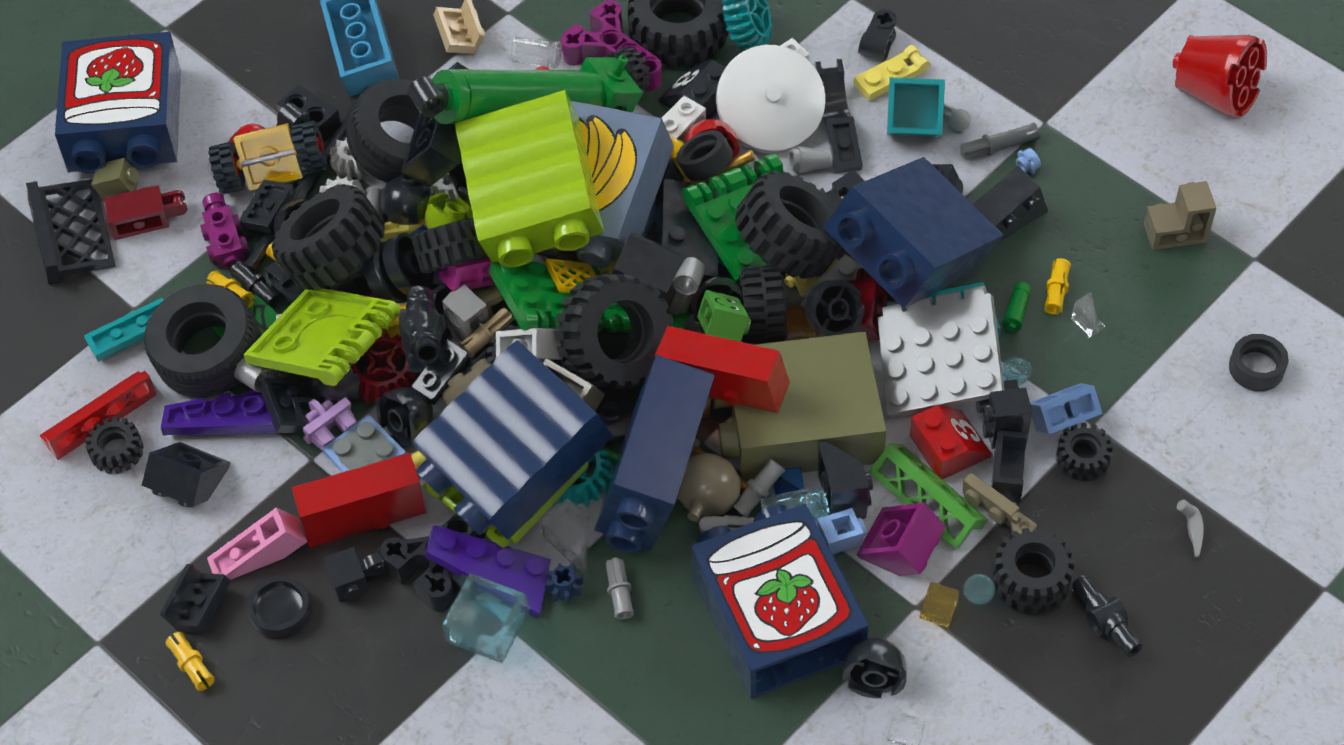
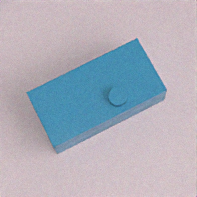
[320,0,399,97]

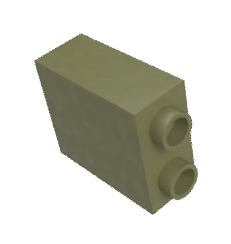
[712,332,886,480]

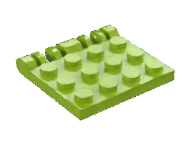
[243,288,401,386]

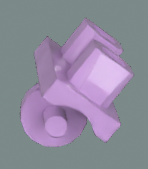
[303,397,357,451]

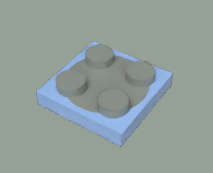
[322,415,406,473]

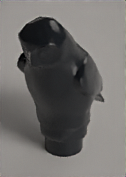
[399,286,446,375]

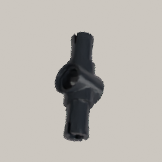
[1072,575,1143,657]

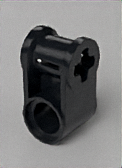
[858,9,897,62]

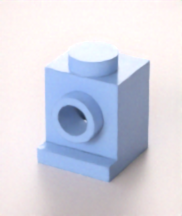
[817,508,866,557]

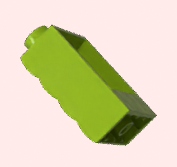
[455,90,604,267]

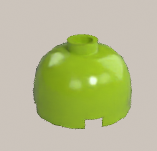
[425,193,473,230]

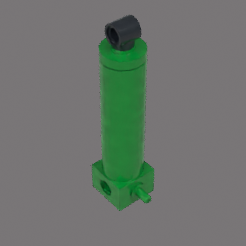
[407,55,643,124]

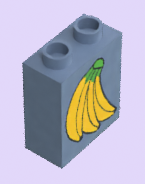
[536,101,674,268]

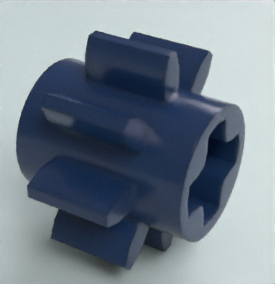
[545,563,583,604]

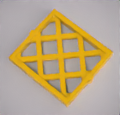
[545,258,597,293]

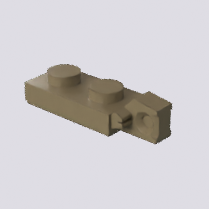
[962,473,1037,534]

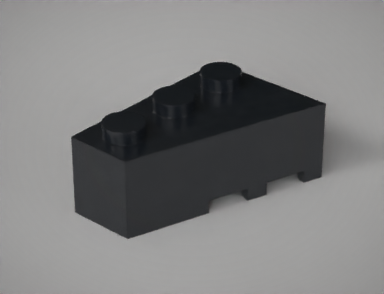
[973,166,1048,243]

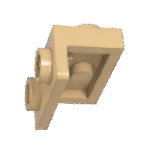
[433,0,485,54]

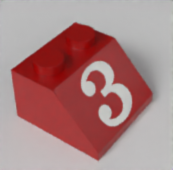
[910,405,992,479]

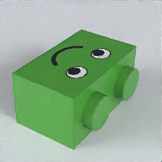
[697,290,751,342]

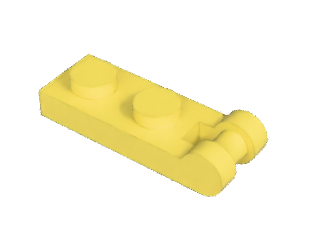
[854,45,931,101]

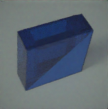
[772,467,805,501]

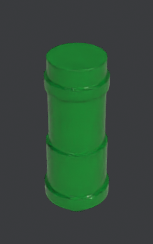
[1002,282,1031,332]

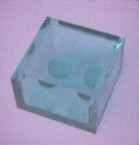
[442,573,529,664]

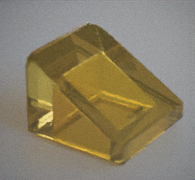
[919,582,960,628]

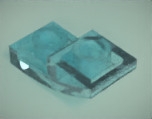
[760,487,830,521]

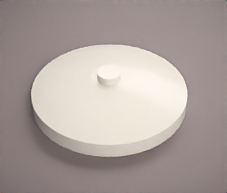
[716,45,825,153]

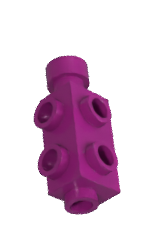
[200,193,249,270]

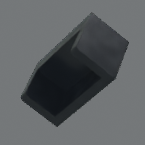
[991,430,1028,503]

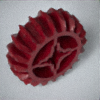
[351,332,420,405]

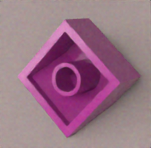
[856,503,946,576]

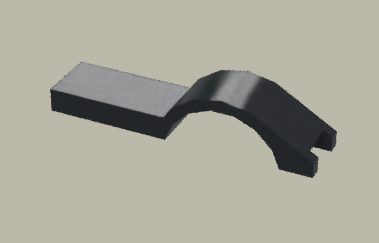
[815,59,863,174]

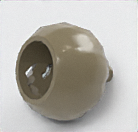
[677,453,741,521]

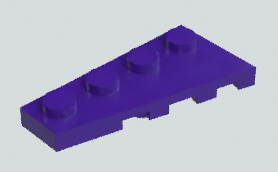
[161,388,276,436]
[425,525,551,618]

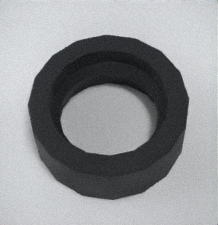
[677,130,733,181]
[1229,334,1289,391]

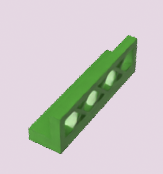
[869,443,988,549]

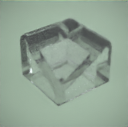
[1072,293,1105,338]

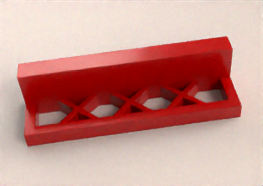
[40,371,157,460]

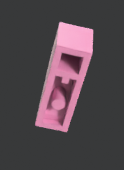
[207,508,308,580]

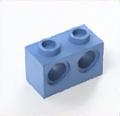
[1030,383,1103,434]

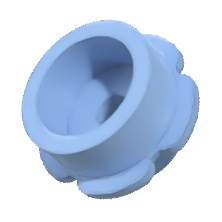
[1016,148,1041,175]

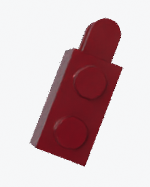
[104,185,188,240]
[847,268,889,342]

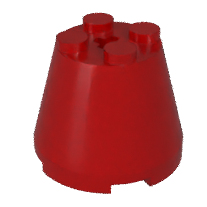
[1172,35,1267,117]

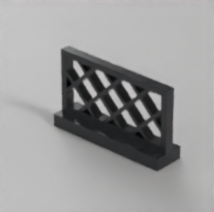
[26,179,116,284]

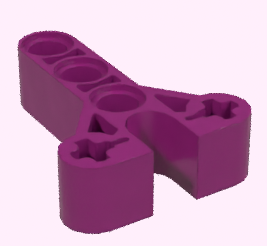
[561,0,662,91]

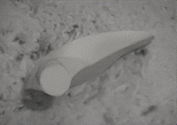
[1177,500,1204,557]

